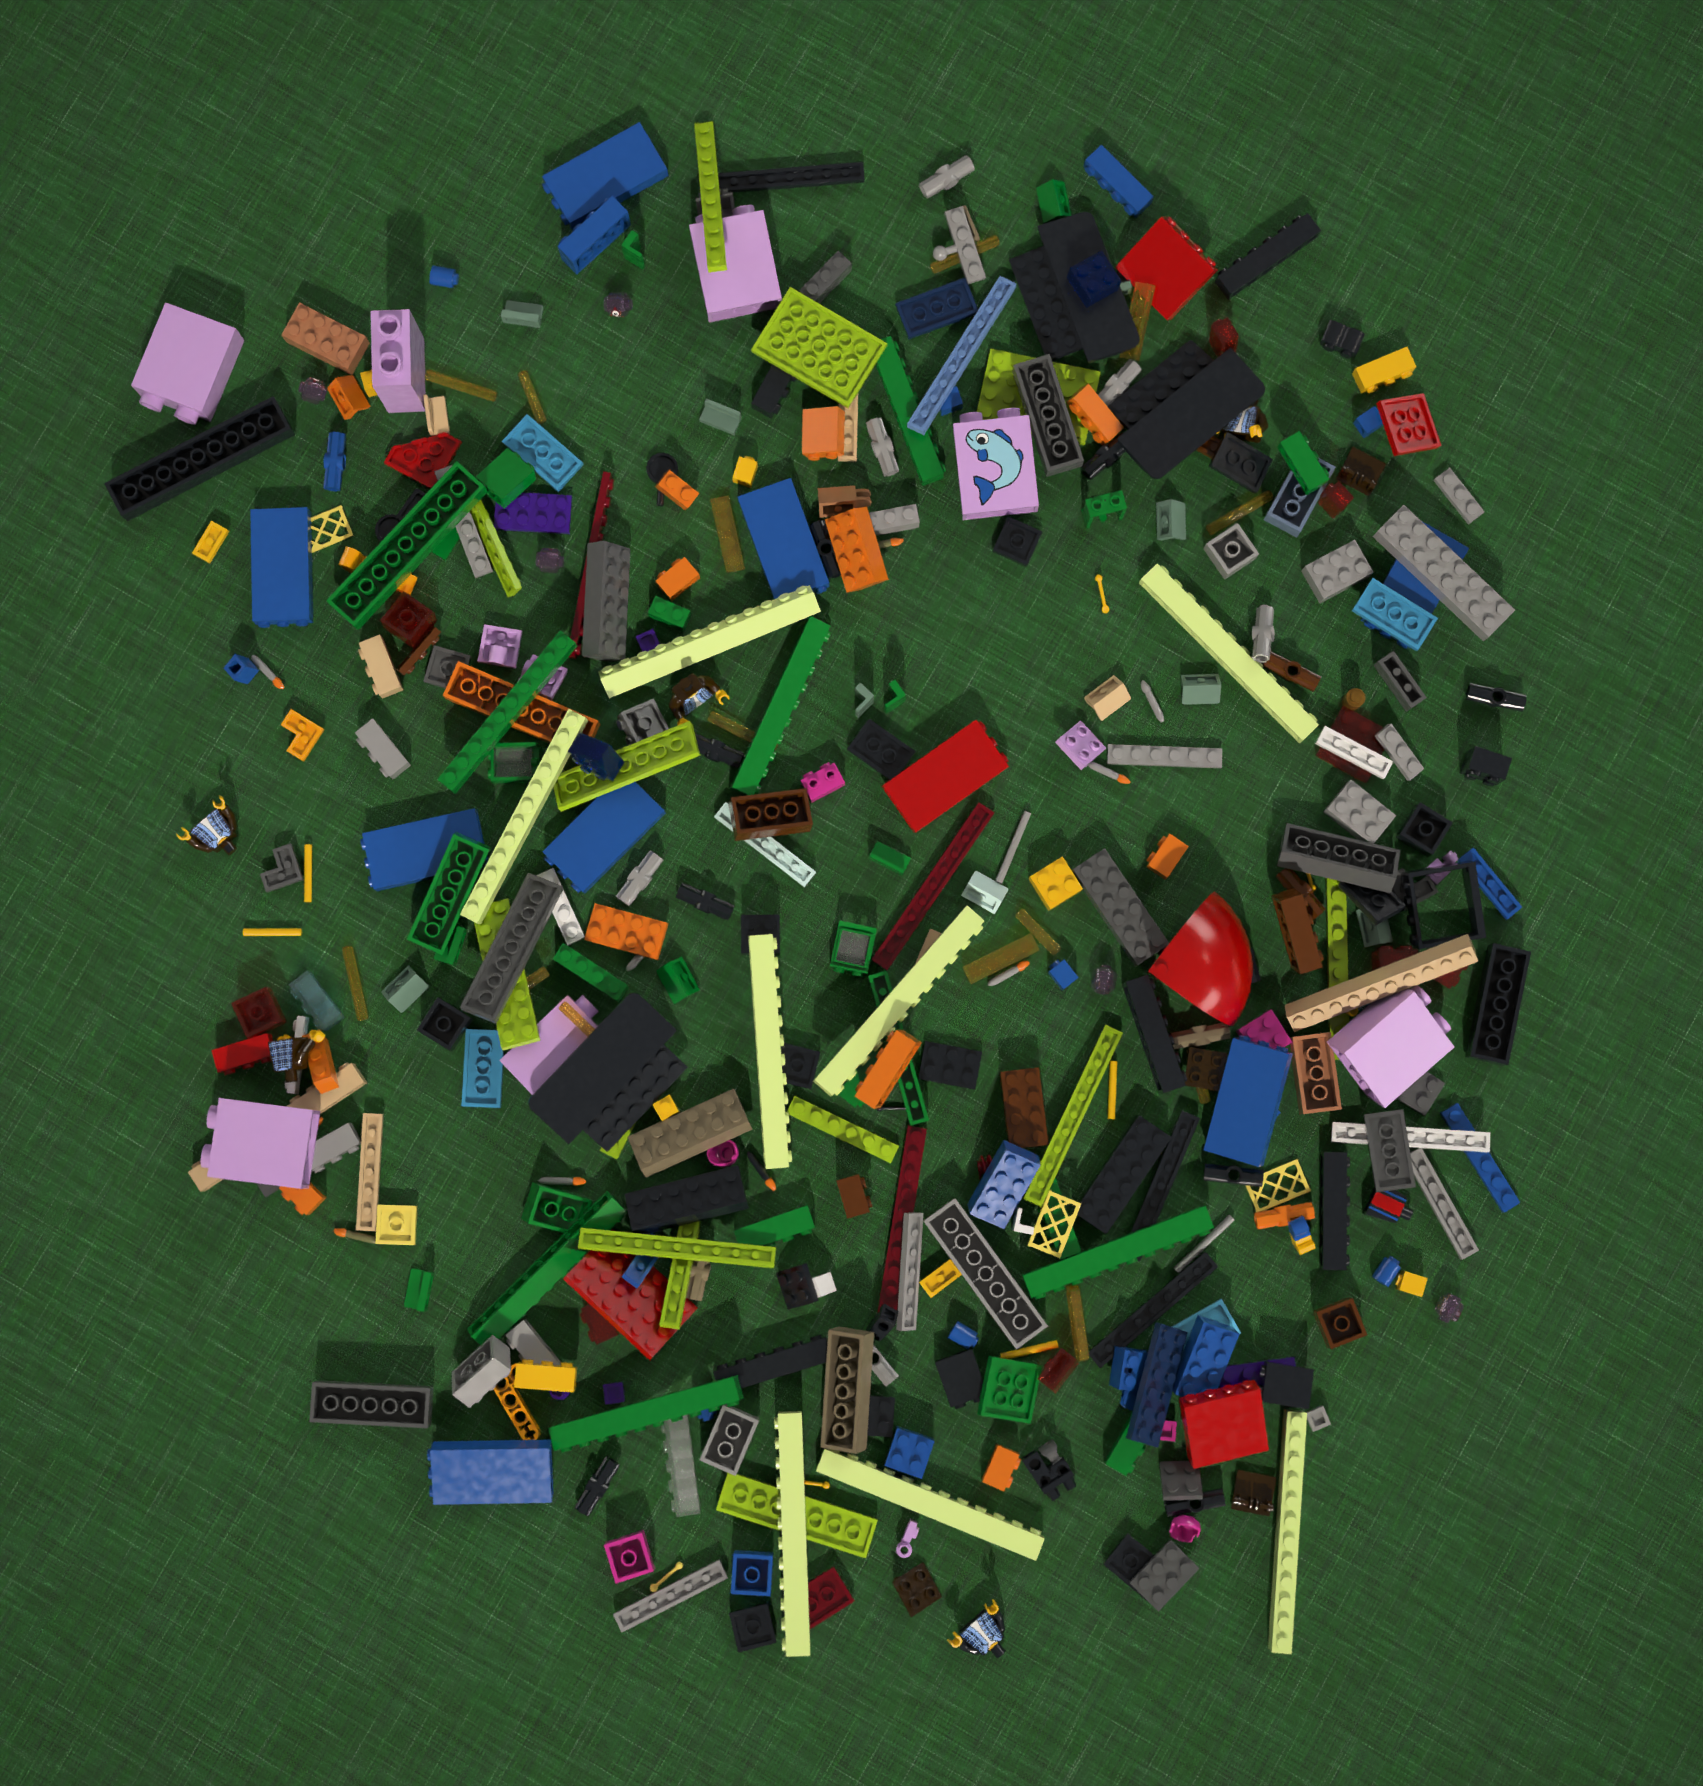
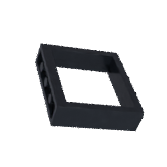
[1401,861,1486,949]

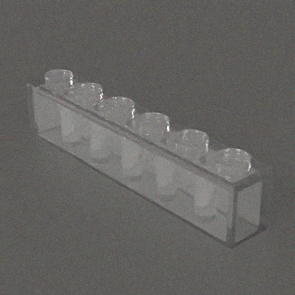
[661,1415,701,1517]

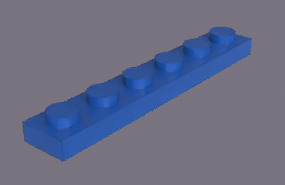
[1440,1103,1520,1213]

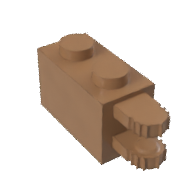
[817,485,872,518]

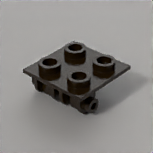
[1336,447,1386,497]
[1185,1047,1228,1091]
[1231,1470,1276,1517]
[892,1562,942,1617]

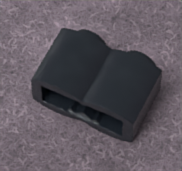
[1320,320,1365,359]

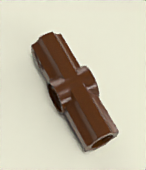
[1263,651,1321,692]
[1275,868,1326,920]

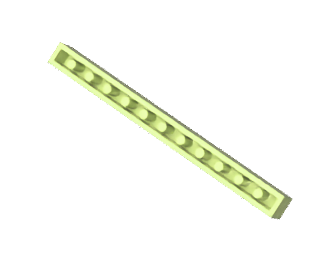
[1139,564,1319,744]
[599,585,821,698]
[460,709,588,924]
[813,906,984,1097]
[748,934,792,1169]
[1268,1409,1307,1654]
[774,1411,810,1657]
[816,1448,1045,1561]

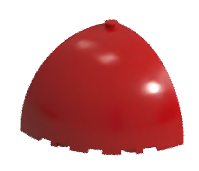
[1149,891,1253,1026]

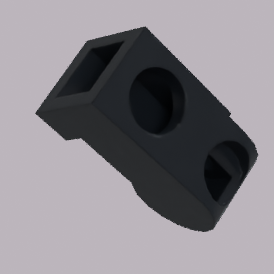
[866,1304,899,1341]

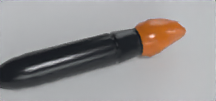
[747,1151,776,1191]

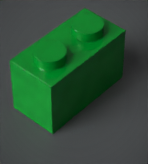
[648,596,691,632]

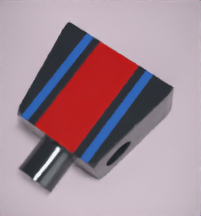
[1362,1186,1413,1223]

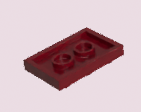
[808,1566,855,1629]

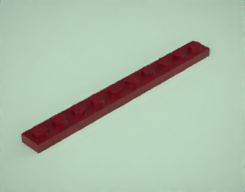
[568,471,615,660]
[872,802,994,971]
[877,1126,927,1314]

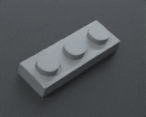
[1433,468,1485,525]
[1374,724,1424,781]

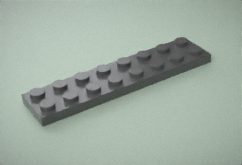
[460,873,564,1024]

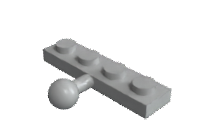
[933,206,986,284]

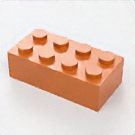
[825,506,889,593]
[855,1030,922,1109]

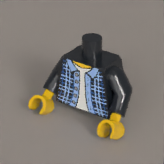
[947,1599,1006,1658]

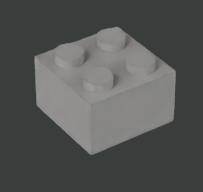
[1203,523,1259,580]

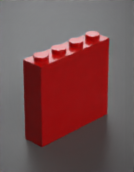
[1115,216,1218,320]
[1179,1380,1269,1469]

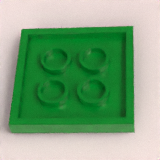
[977,1356,1042,1424]

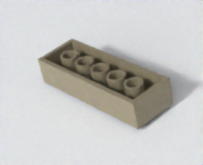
[628,1089,752,1178]
[821,1327,874,1454]

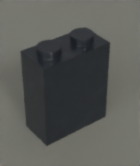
[935,1348,983,1409]
[1258,1361,1314,1409]

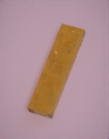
[1120,282,1155,361]
[710,495,745,573]
[962,933,1040,985]

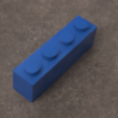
[1084,145,1154,218]

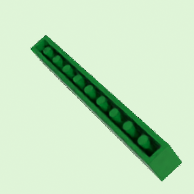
[729,616,831,796]
[437,630,577,794]
[467,1191,627,1345]
[1022,1205,1214,1300]
[548,1375,744,1453]

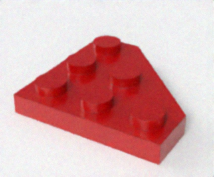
[384,432,462,489]

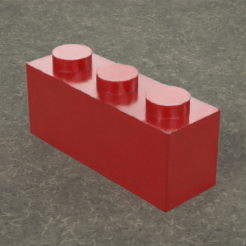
[211,1033,273,1075]

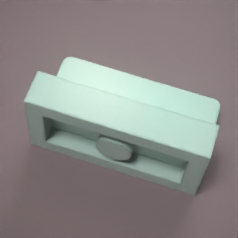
[961,871,1008,914]

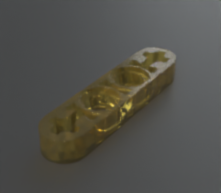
[1066,1285,1089,1362]

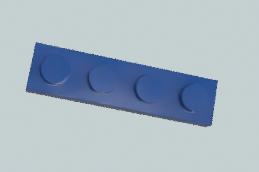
[1457,847,1522,920]

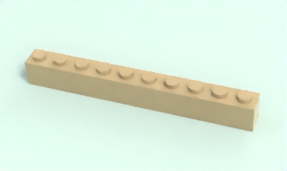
[1285,934,1478,1032]
[188,1062,367,1192]

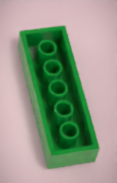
[407,832,491,955]

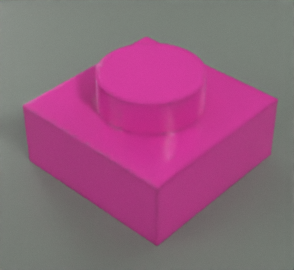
[1160,1420,1177,1441]

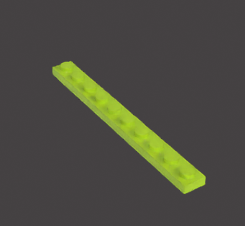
[694,121,727,273]
[1325,878,1349,1060]
[1024,1024,1123,1207]
[578,1228,776,1268]

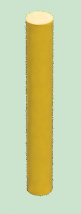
[304,844,312,902]
[243,928,302,936]
[1107,1061,1117,1119]
[1000,1340,1059,1359]

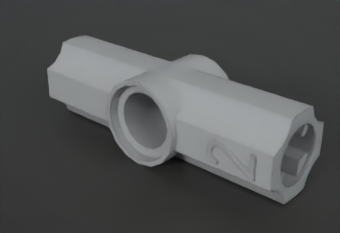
[919,155,975,199]
[1098,359,1142,406]
[866,418,899,477]
[1252,605,1275,663]
[616,850,664,906]
[872,1345,899,1387]

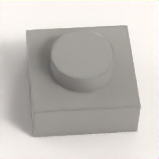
[1306,1405,1331,1432]

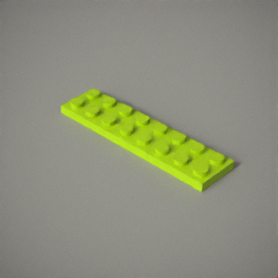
[554,721,700,812]
[474,898,541,1051]
[716,1473,878,1558]

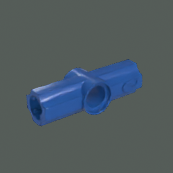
[324,432,346,492]

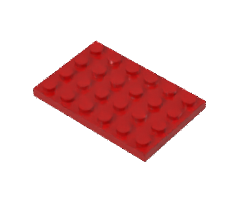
[563,1228,698,1360]

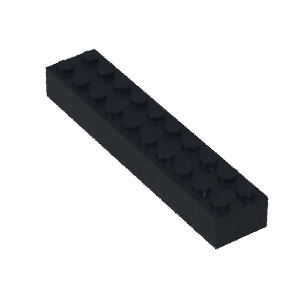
[104,396,295,522]

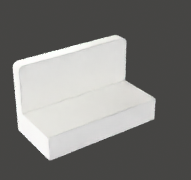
[1011,1207,1034,1235]

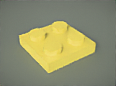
[375,1205,417,1245]

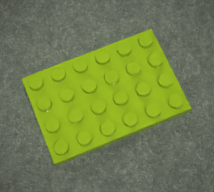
[751,287,887,409]
[977,349,1100,445]

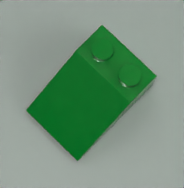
[521,1182,593,1233]

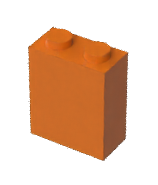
[802,406,845,461]

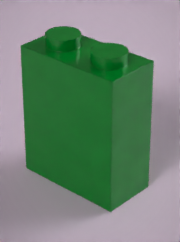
[475,448,536,509]

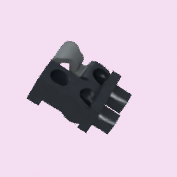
[1021,1439,1076,1501]

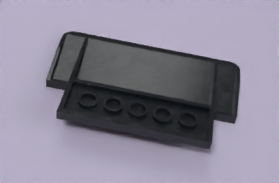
[1009,212,1140,363]
[1107,339,1265,479]
[528,993,687,1152]

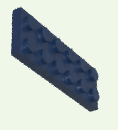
[1126,1322,1188,1447]

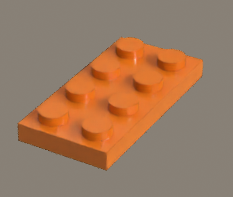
[584,903,669,960]

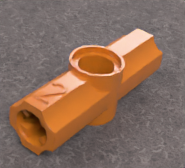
[1253,1202,1315,1229]

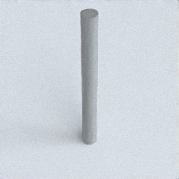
[995,811,1031,884]
[1173,1215,1234,1273]

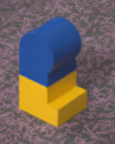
[1288,1216,1316,1255]

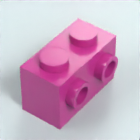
[801,762,845,803]

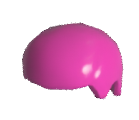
[707,1140,739,1168]
[1169,1514,1201,1542]

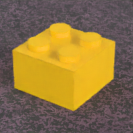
[1029,856,1083,911]

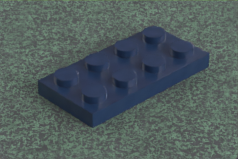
[895,278,978,339]

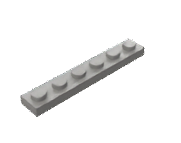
[434,465,493,578]
[1107,744,1222,768]
[1410,1148,1479,1260]
[896,1212,924,1331]
[613,1559,728,1632]

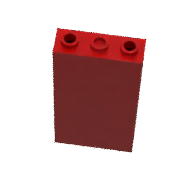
[881,720,1009,833]

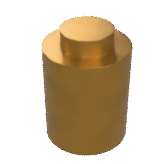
[1342,688,1365,711]

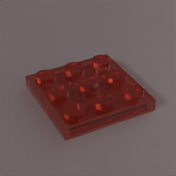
[1315,706,1384,783]

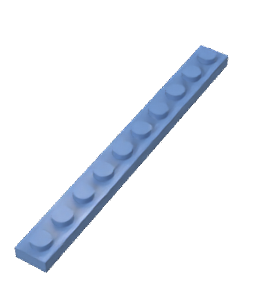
[907,276,1016,435]

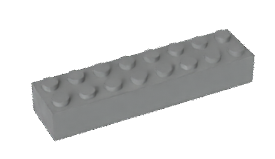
[1373,505,1515,641]
[923,1198,1048,1350]

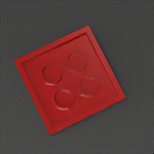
[1376,393,1441,456]

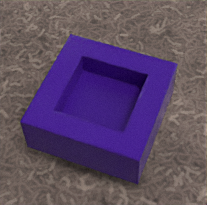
[636,629,660,651]
[603,1381,625,1404]

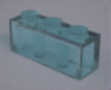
[289,970,345,1031]

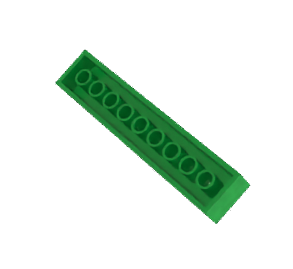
[326,461,488,630]

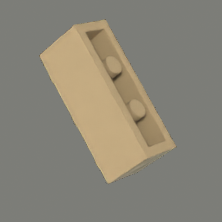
[358,635,404,699]

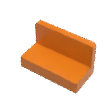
[327,375,370,420]

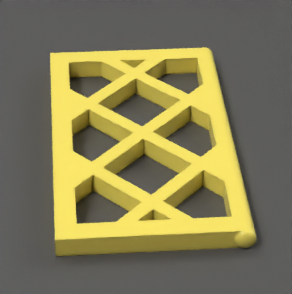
[311,505,354,553]
[1245,1159,1311,1212]
[1028,1190,1081,1258]

